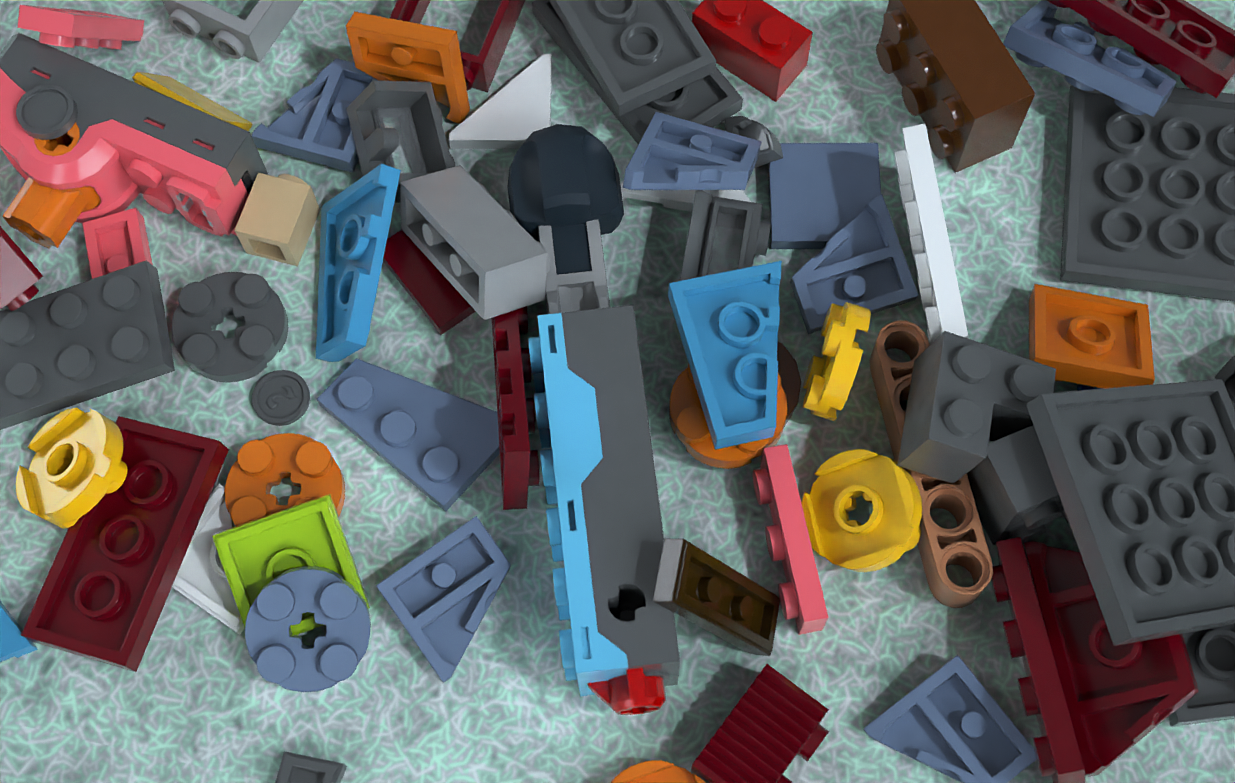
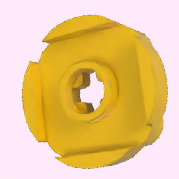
[803,302,871,421]
[15,407,128,529]
[801,449,922,572]

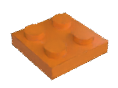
[1029,284,1155,389]

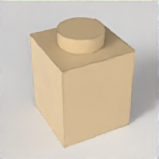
[234,172,320,267]

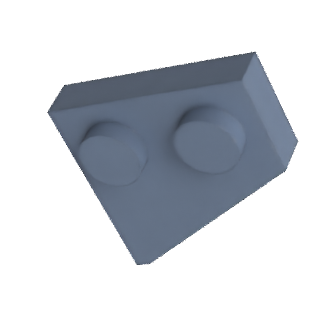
[252,58,377,173]

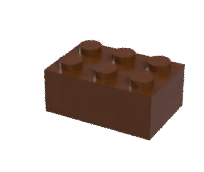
[876,0,1035,173]

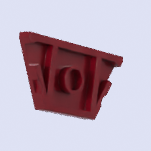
[1024,541,1199,777]

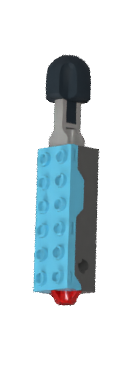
[507,124,680,715]

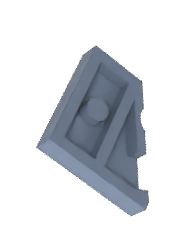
[623,112,762,190]
[790,195,919,334]
[376,516,511,683]
[863,655,1037,783]

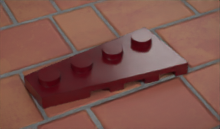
[491,306,539,510]
[991,537,1085,783]

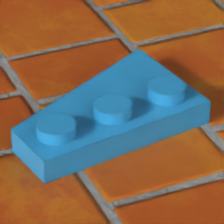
[316,163,401,362]
[668,261,782,450]

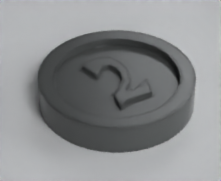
[16,84,78,140]
[252,370,310,426]

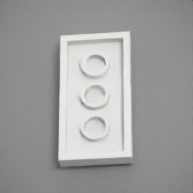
[894,124,969,345]

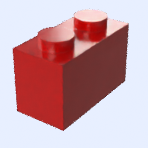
[692,0,813,102]

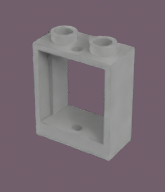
[162,0,304,63]

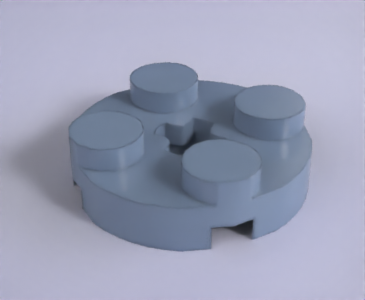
[245,566,371,692]

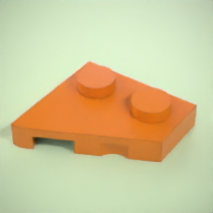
[346,12,470,124]

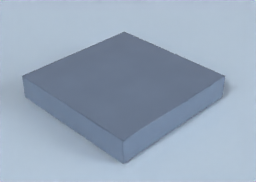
[768,143,881,249]

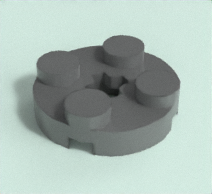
[172,272,288,383]

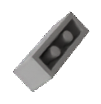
[400,165,550,320]

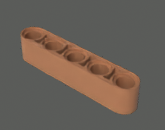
[869,320,993,608]

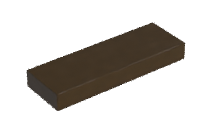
[653,538,780,656]

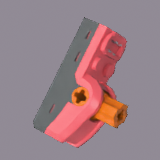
[0,33,268,249]

